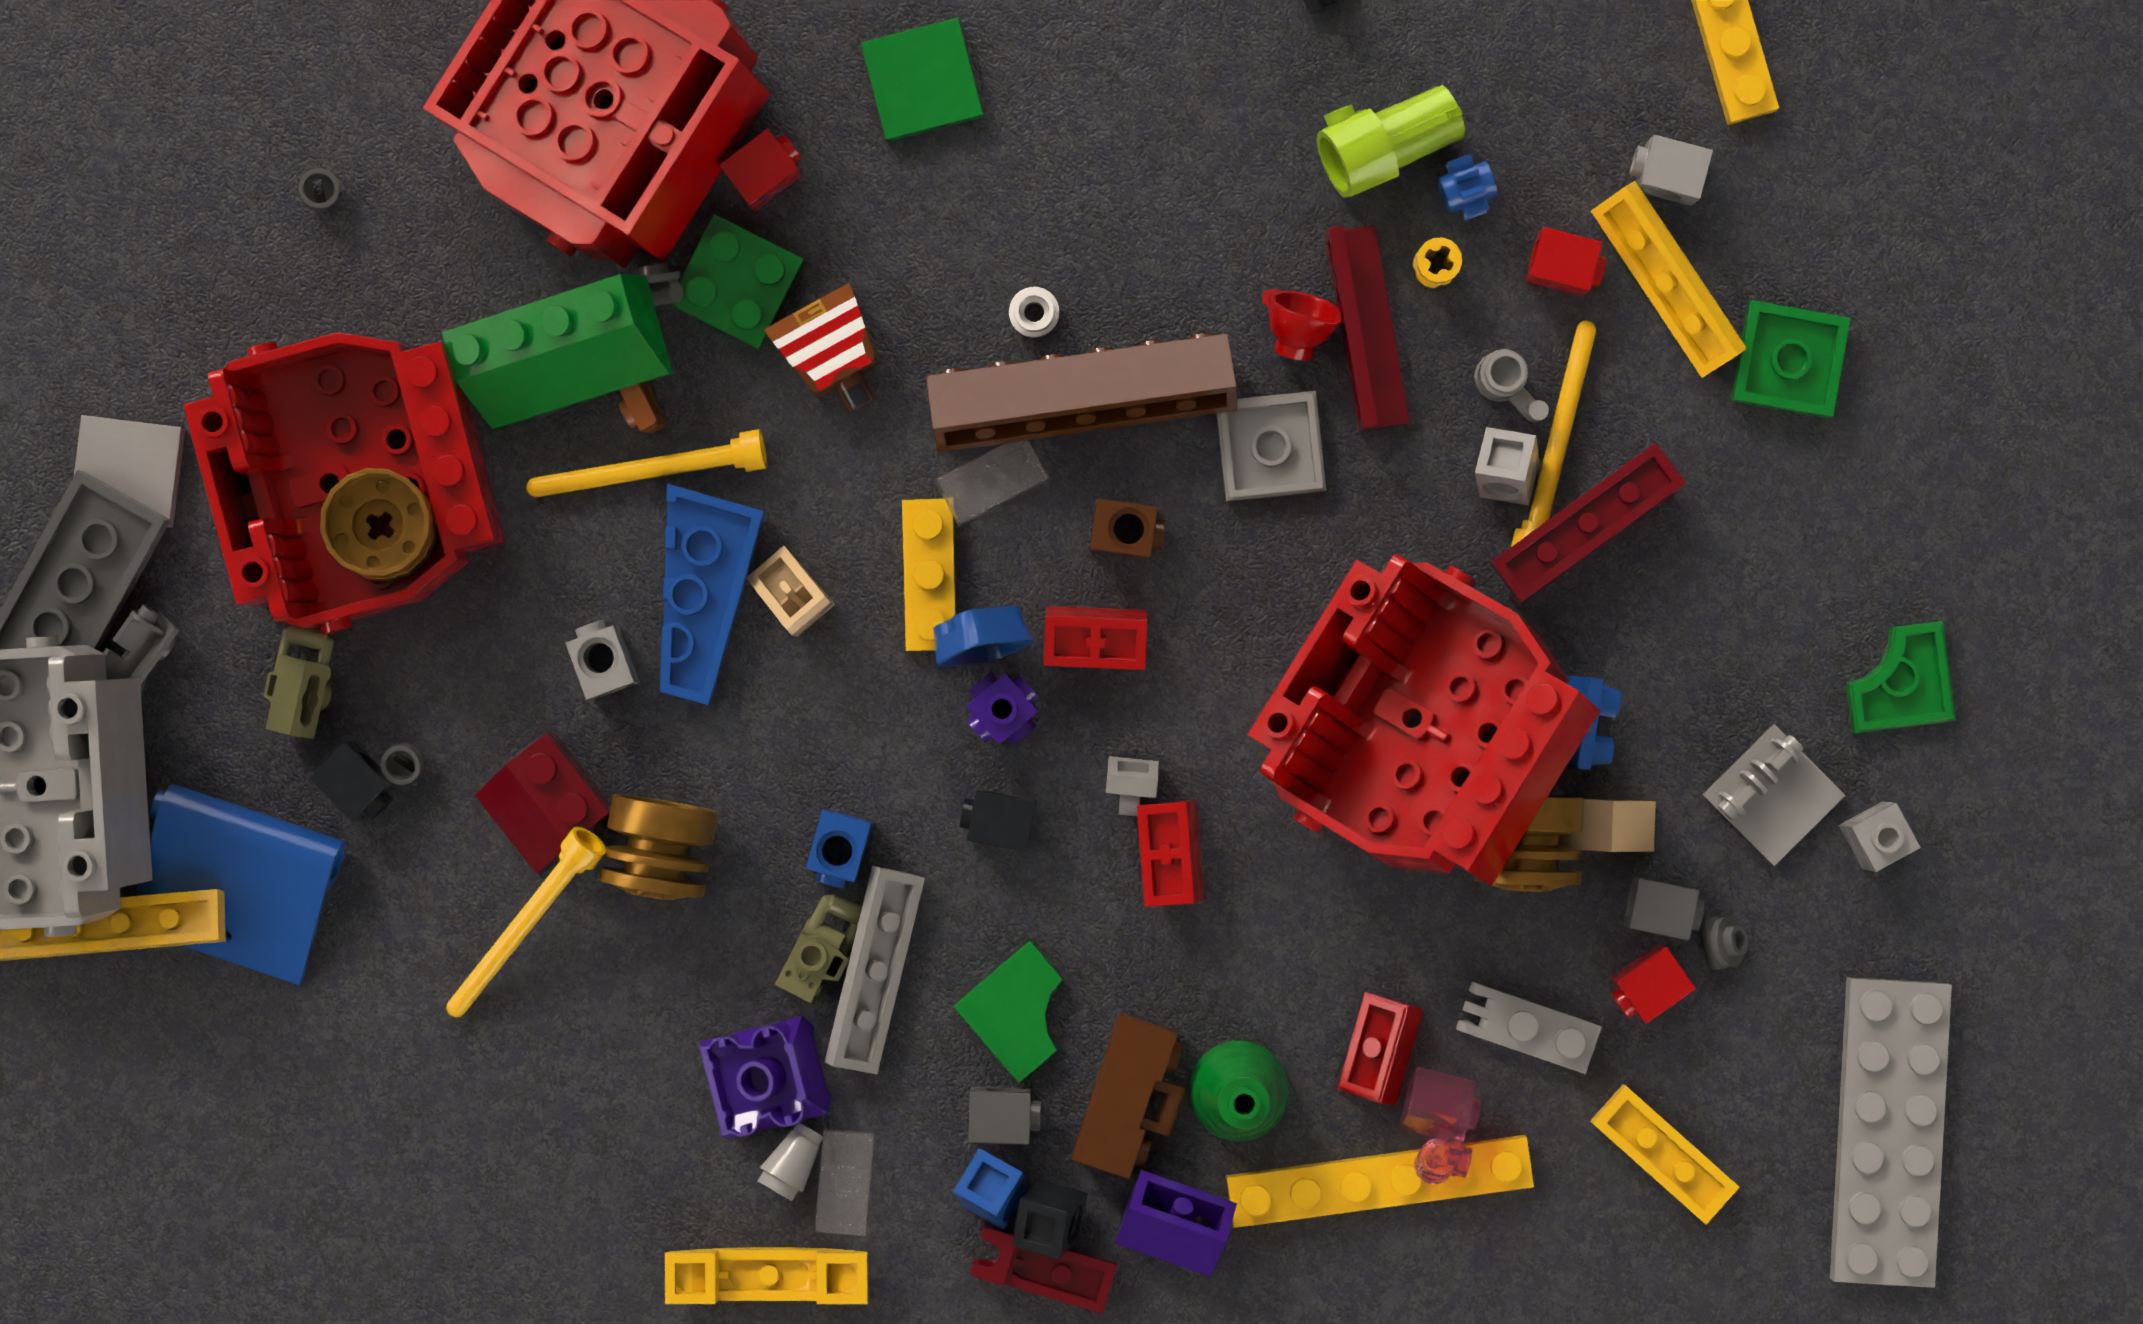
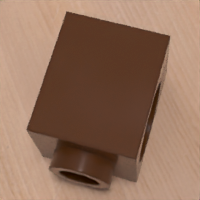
[1090,498,1166,559]

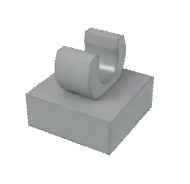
[1106,756,1159,816]

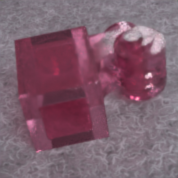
[1399,1067,1481,1184]

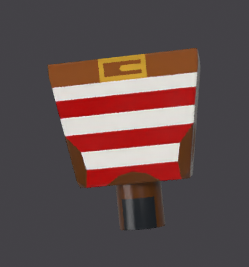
[764,283,879,413]

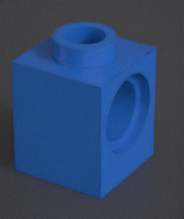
[806,809,874,888]
[953,1148,1029,1230]

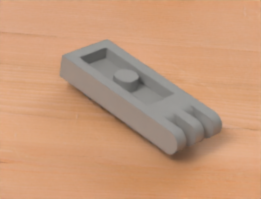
[1456,981,1602,1074]

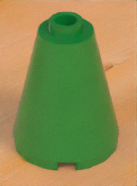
[1188,1040,1289,1142]

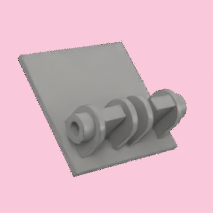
[1702,724,1846,866]

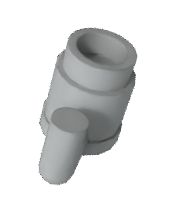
[1474,349,1549,423]

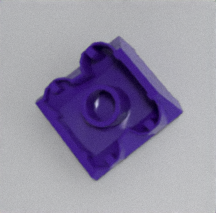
[699,1016,832,1139]

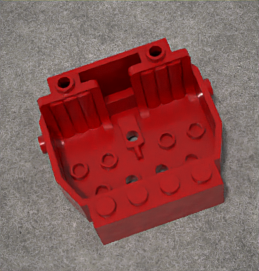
[423,0,770,268]
[183,332,507,635]
[1247,554,1600,887]

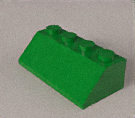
[442,274,673,429]

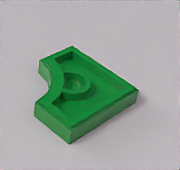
[1846,621,1956,733]
[953,940,1063,1083]

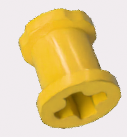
[1412,237,1462,289]

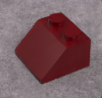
[475,733,611,874]

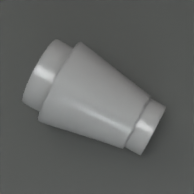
[758,1123,824,1201]

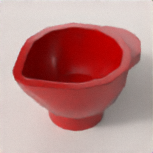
[1262,289,1342,361]

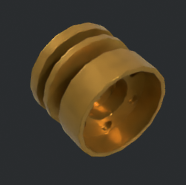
[320,468,438,582]
[598,794,718,900]
[1473,796,1583,892]

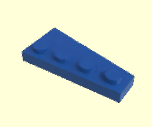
[660,484,766,705]

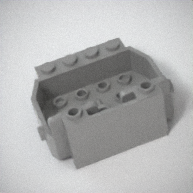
[0,636,152,937]

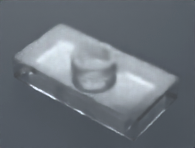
[935,440,1049,526]
[815,1129,875,1236]

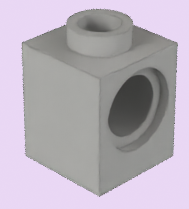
[1629,135,1713,206]
[1475,427,1540,506]
[566,620,640,700]
[1839,801,1921,872]

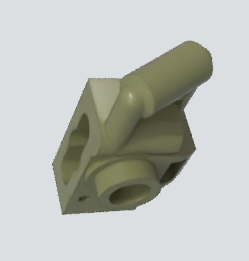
[263,625,334,739]
[775,892,862,1003]

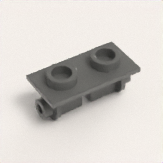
[103,605,179,692]

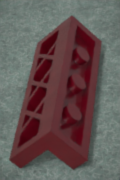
[1324,225,1410,433]
[1490,442,1686,608]

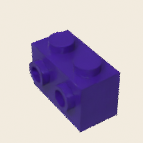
[1115,1170,1237,1277]

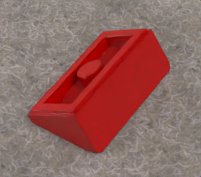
[1337,992,1423,1105]

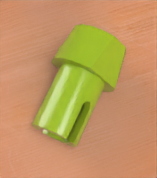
[1317,85,1465,198]

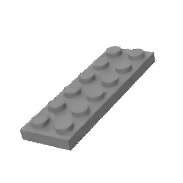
[1830,977,1952,1288]

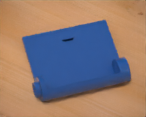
[136,783,347,985]

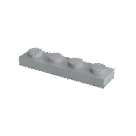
[825,866,925,1074]

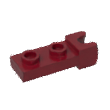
[969,1223,1117,1314]

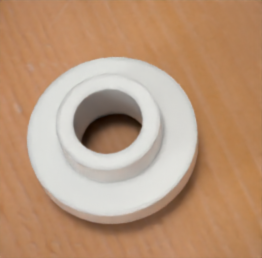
[1009,287,1059,338]

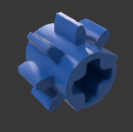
[1437,154,1498,220]

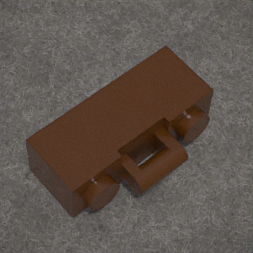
[1071,1010,1186,1179]

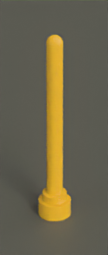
[1511,320,1596,547]
[526,429,767,497]
[446,827,606,1018]

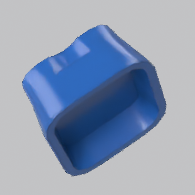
[933,606,1034,667]

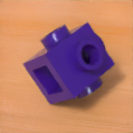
[966,672,1039,745]

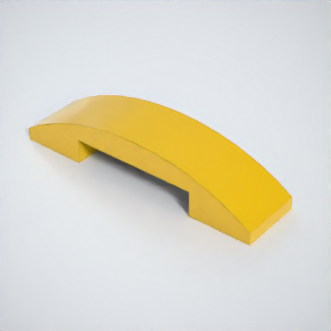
[665,1247,868,1304]

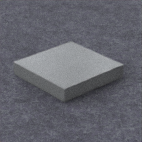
[1216,391,1326,502]
[74,415,186,528]

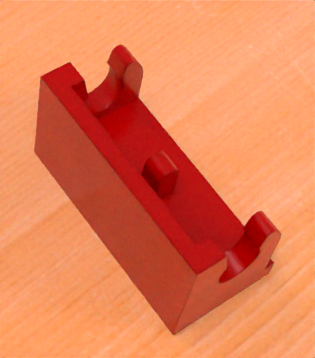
[1044,606,1147,670]
[1137,800,1204,907]

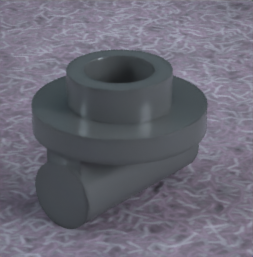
[638,263,684,306]
[1700,916,1748,970]

